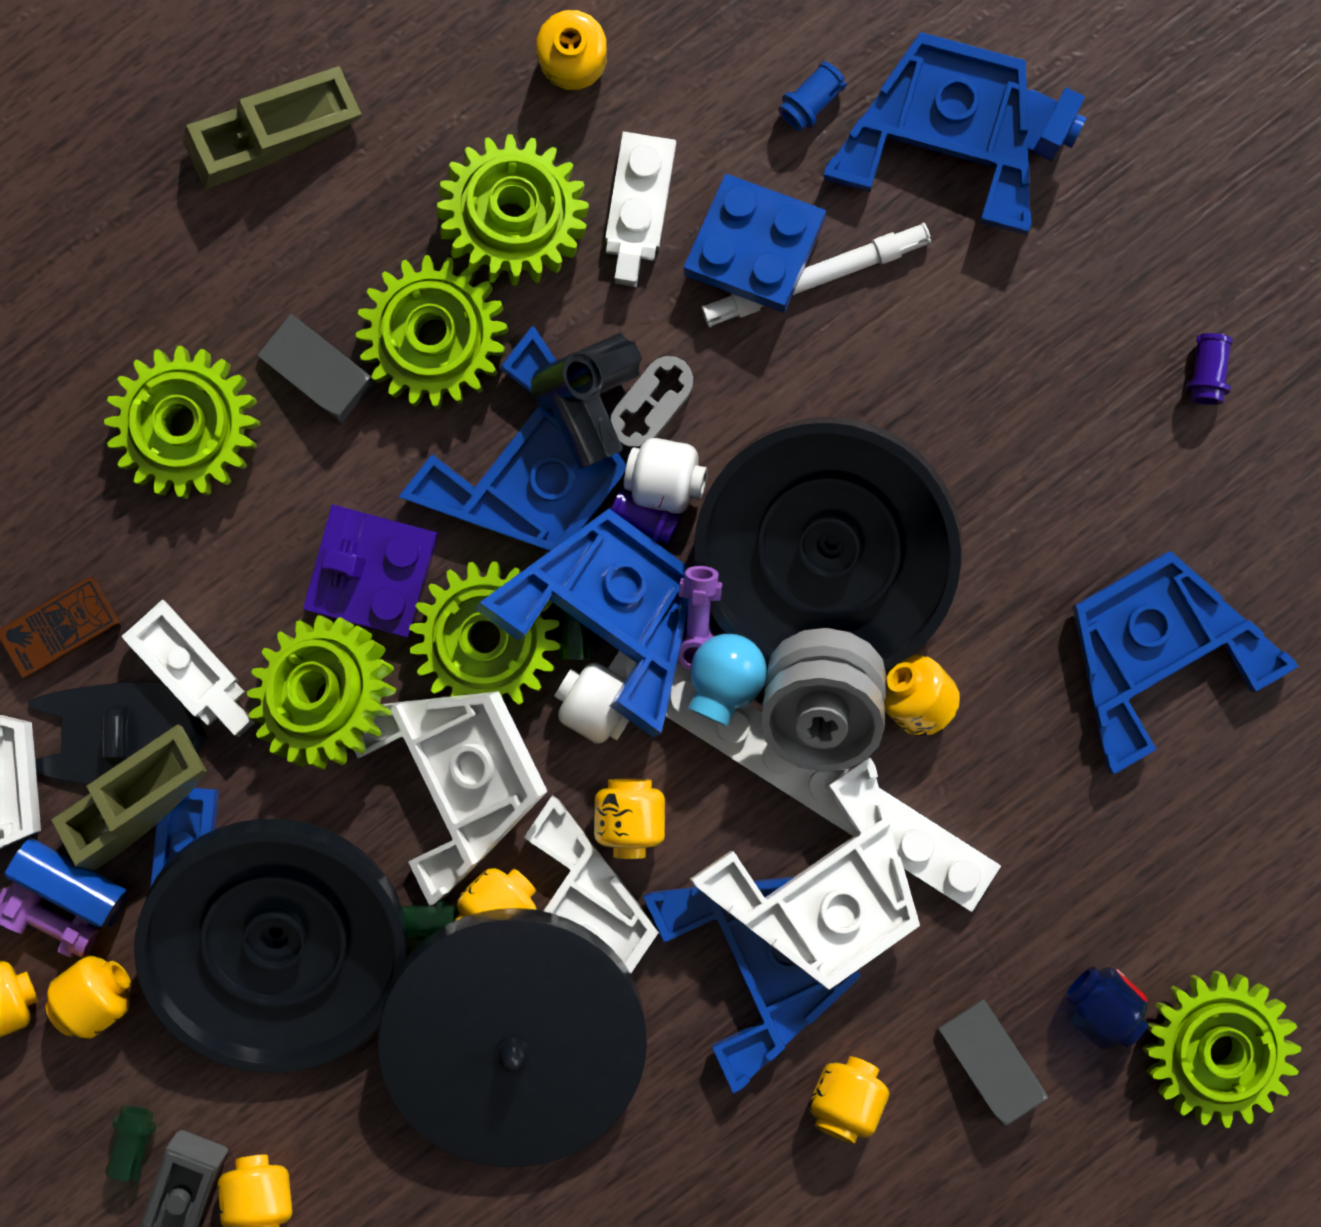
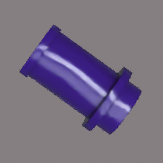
[1186,333,1233,405]
[611,488,682,545]

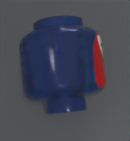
[1064,966,1148,1049]

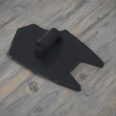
[28,682,207,785]

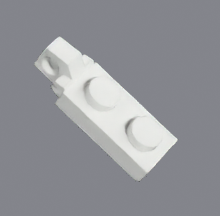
[605,131,676,288]
[121,600,255,737]

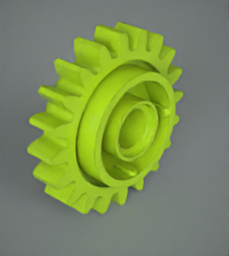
[436,134,589,286]
[356,255,508,409]
[104,346,260,499]
[409,561,561,704]
[247,615,396,769]
[1143,971,1301,1128]

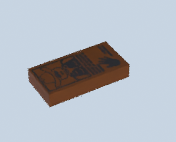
[0,577,122,679]

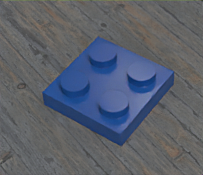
[683,173,826,313]

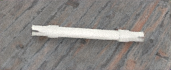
[701,222,932,328]

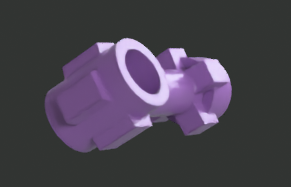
[678,566,722,671]
[0,881,99,959]

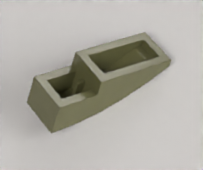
[183,66,362,190]
[51,724,207,871]

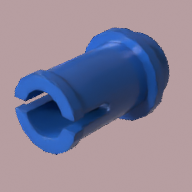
[778,61,847,132]

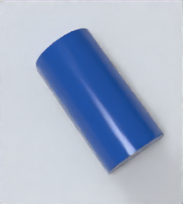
[5,838,129,928]

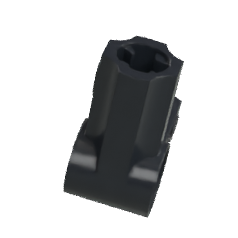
[531,333,642,469]

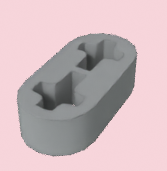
[611,356,693,449]

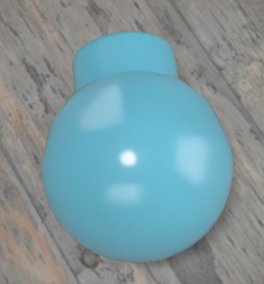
[688,634,767,727]

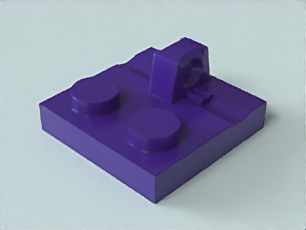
[303,504,439,638]

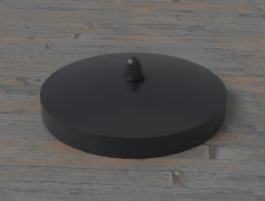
[694,417,963,671]
[134,819,408,1073]
[378,908,647,1167]

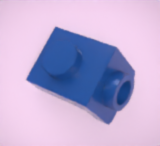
[1027,87,1087,162]

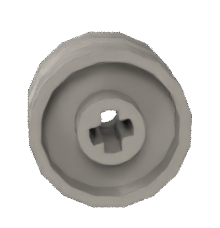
[760,628,887,772]

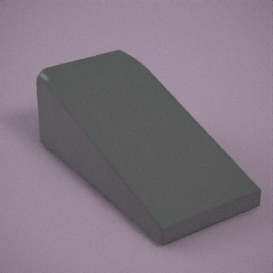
[257,314,376,424]
[938,998,1048,1127]
[140,1130,228,1227]

